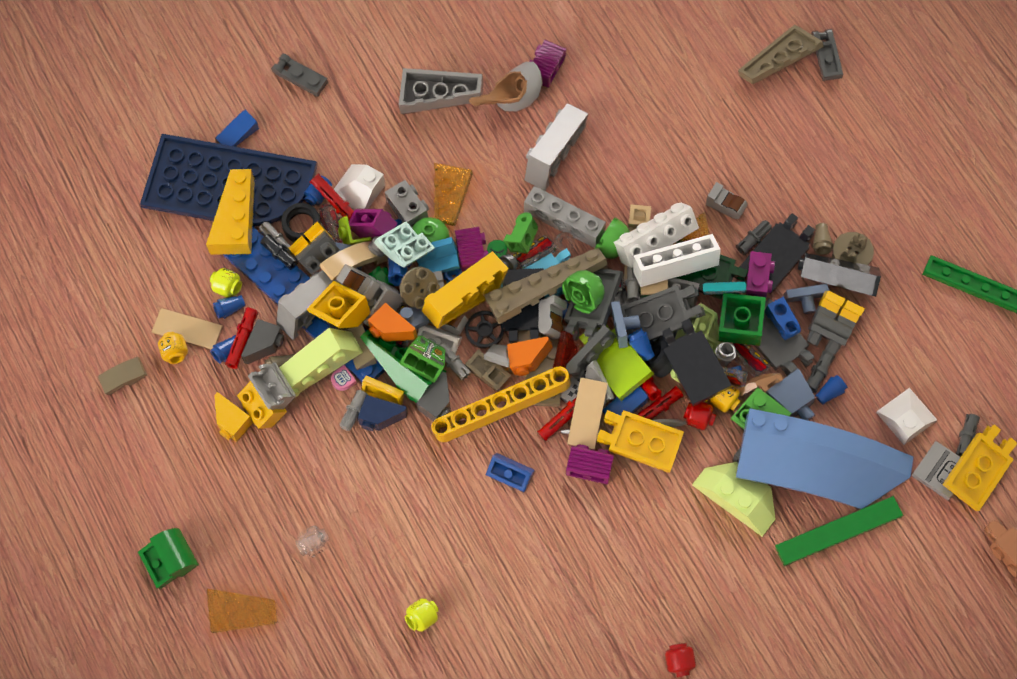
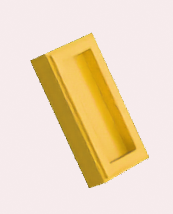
[362,375,404,405]

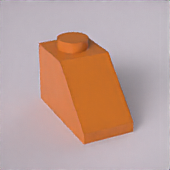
[368,303,418,341]
[507,336,553,376]

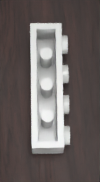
[614,202,699,268]
[633,234,720,287]

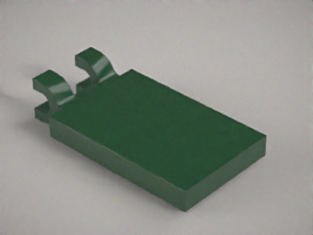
[675,240,748,300]

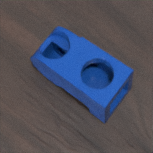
[764,297,801,340]

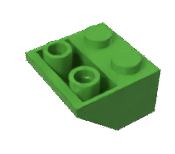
[731,387,792,429]

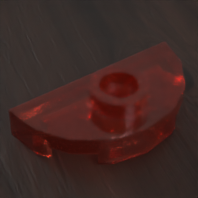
[552,331,578,369]

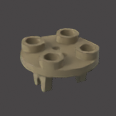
[832,232,874,265]
[399,267,440,309]

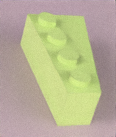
[279,328,363,398]

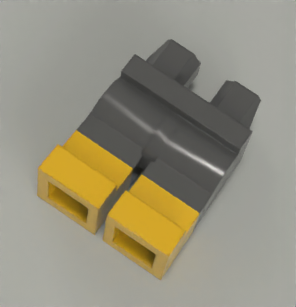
[289,221,340,274]
[807,291,865,355]

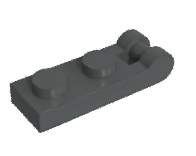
[811,29,843,81]
[271,53,328,97]
[566,325,617,380]

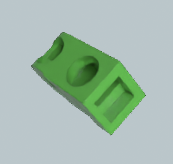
[503,212,538,254]

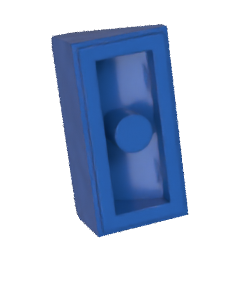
[485,453,535,492]

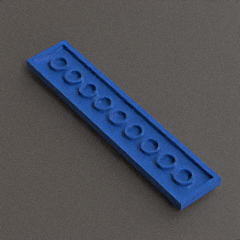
[223,226,385,383]

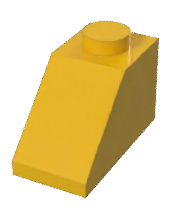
[215,392,253,442]

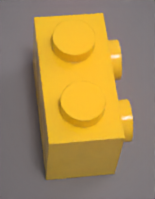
[237,381,287,429]

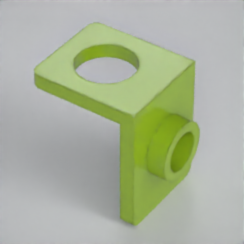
[338,216,372,245]

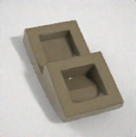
[465,349,511,391]
[98,357,147,395]

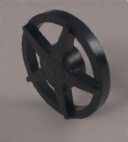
[465,311,504,349]

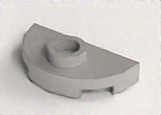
[585,360,615,401]

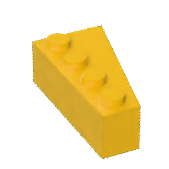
[206,169,254,255]
[422,251,509,329]

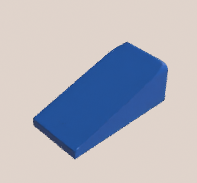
[216,110,259,147]
[602,386,649,416]

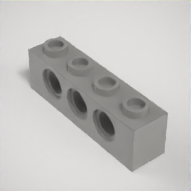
[524,186,606,248]

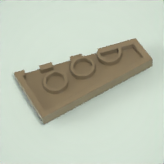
[738,25,823,84]

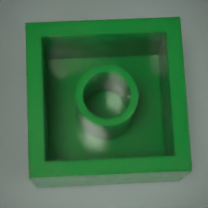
[718,293,766,346]

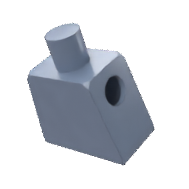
[766,369,815,421]

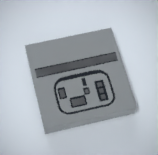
[911,441,961,500]

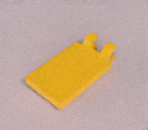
[596,410,684,473]
[942,424,1017,511]

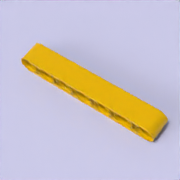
[431,366,571,442]

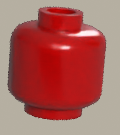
[683,402,716,431]
[665,643,696,677]

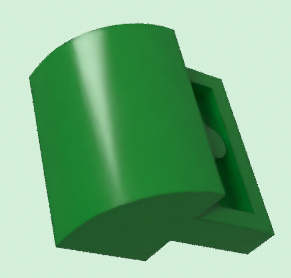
[138,528,199,589]

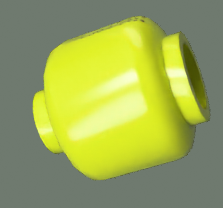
[210,268,242,298]
[405,598,439,632]

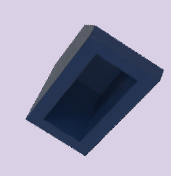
[358,395,408,431]

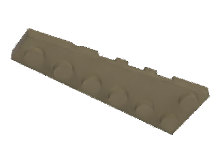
[484,248,608,324]

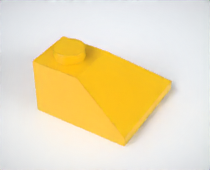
[307,281,371,328]

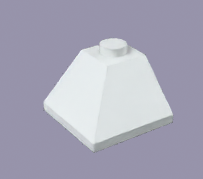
[334,164,385,211]
[876,388,937,445]

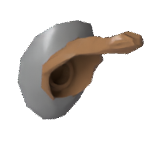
[469,61,542,112]

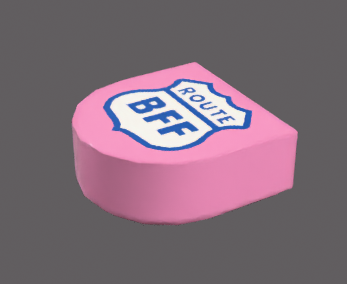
[331,365,356,391]

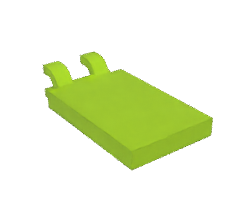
[579,324,654,401]

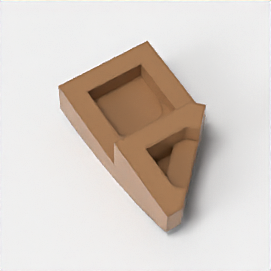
[737,373,784,396]

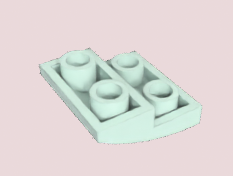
[374,222,435,268]

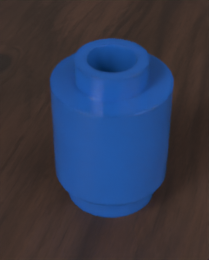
[304,175,332,206]

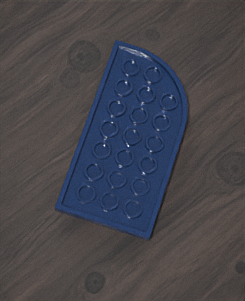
[140,134,318,227]

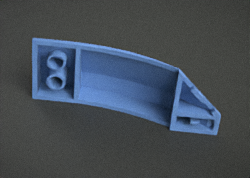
[736,409,913,509]

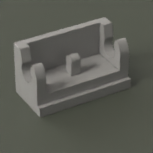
[248,363,296,410]

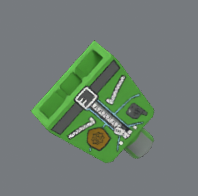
[399,335,445,383]

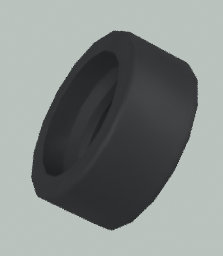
[281,203,321,242]

